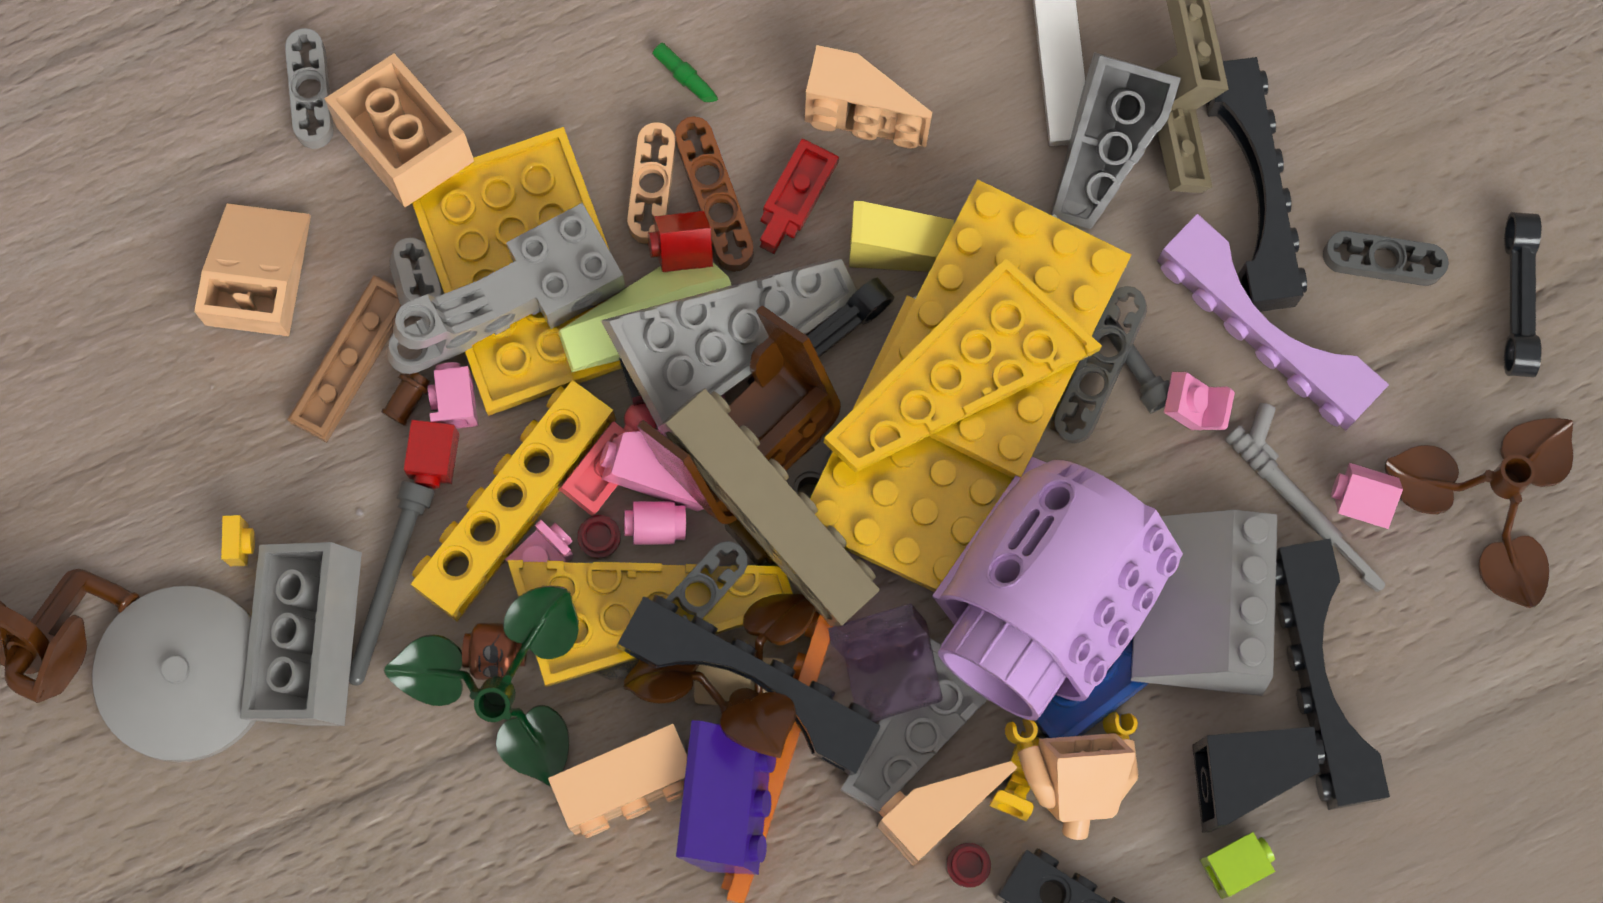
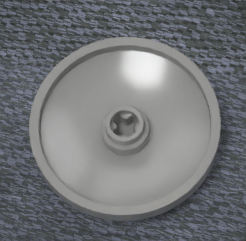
[92,586,256,762]

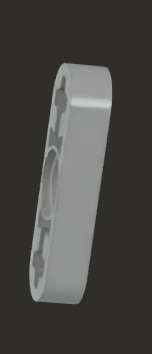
[285,28,334,149]

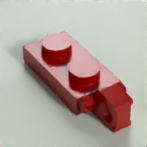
[759,138,839,254]

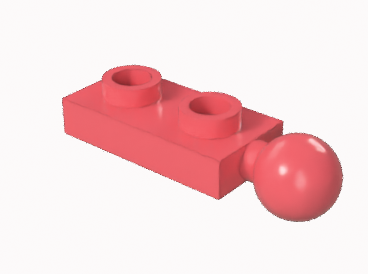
[558,403,657,516]

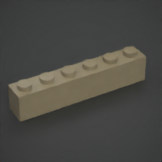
[658,388,880,626]

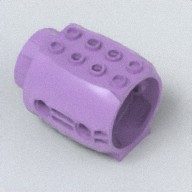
[932,457,1183,720]

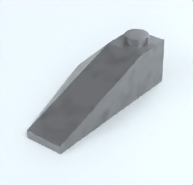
[1051,52,1181,229]

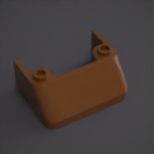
[637,305,841,524]

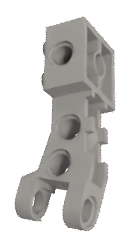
[387,203,626,374]

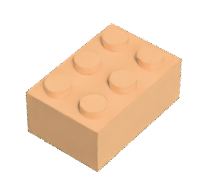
[324,53,474,207]
[548,724,687,838]

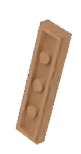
[287,275,401,443]

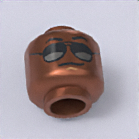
[462,623,527,680]

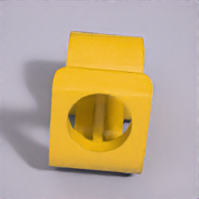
[989,731,1041,821]

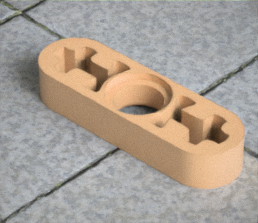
[627,122,676,244]

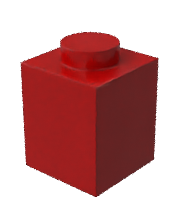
[648,211,713,272]
[404,420,460,489]

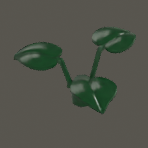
[384,586,579,786]

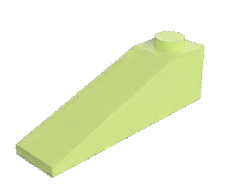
[558,263,731,372]

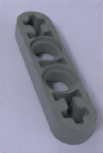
[1054,286,1147,443]

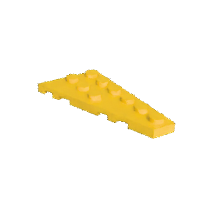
[823,258,1102,473]
[507,560,793,687]

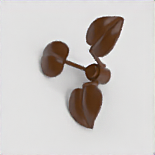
[1385,418,1573,608]
[623,594,815,758]

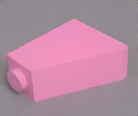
[600,429,704,512]

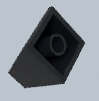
[1192,727,1325,833]

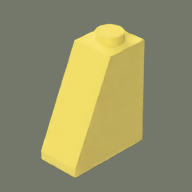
[849,201,954,272]

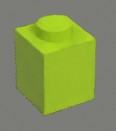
[1200,832,1276,899]

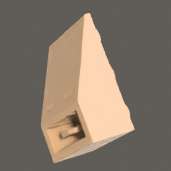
[805,45,933,149]
[194,203,311,336]

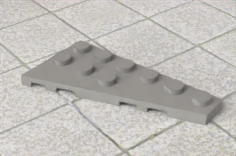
[601,258,857,432]

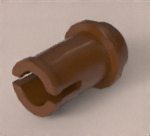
[381,373,431,426]

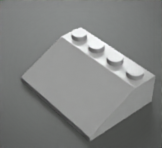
[1131,510,1277,696]

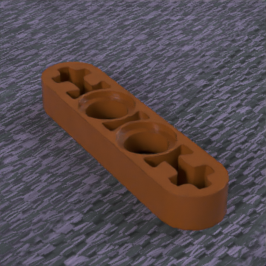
[675,116,754,272]

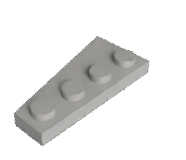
[840,638,988,812]

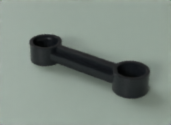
[1504,212,1542,378]
[747,277,895,386]

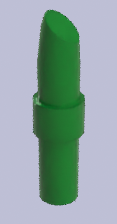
[652,42,718,102]

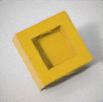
[221,515,255,567]

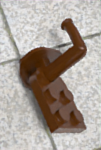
[0,569,140,703]

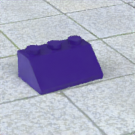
[676,720,776,875]

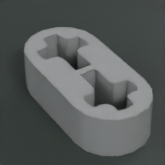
[389,238,441,317]

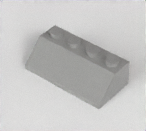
[240,542,362,726]

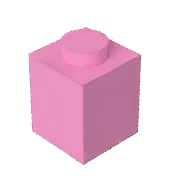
[1331,463,1403,529]

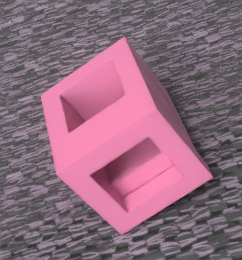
[428,362,478,429]

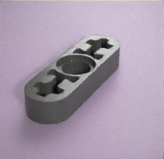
[1323,231,1449,286]
[666,541,748,620]

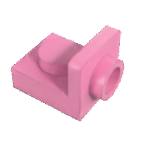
[1164,372,1235,430]
[505,520,574,563]

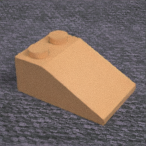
[877,761,1017,866]

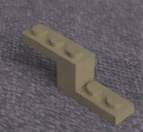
[1154,0,1229,193]

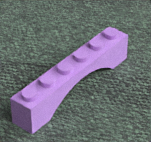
[1157,214,1389,430]

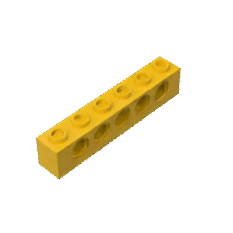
[411,380,616,622]

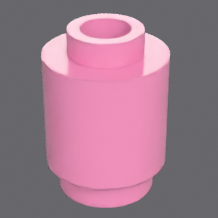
[624,501,686,545]

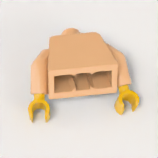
[1005,712,1138,840]

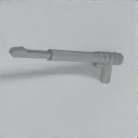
[1225,403,1385,592]

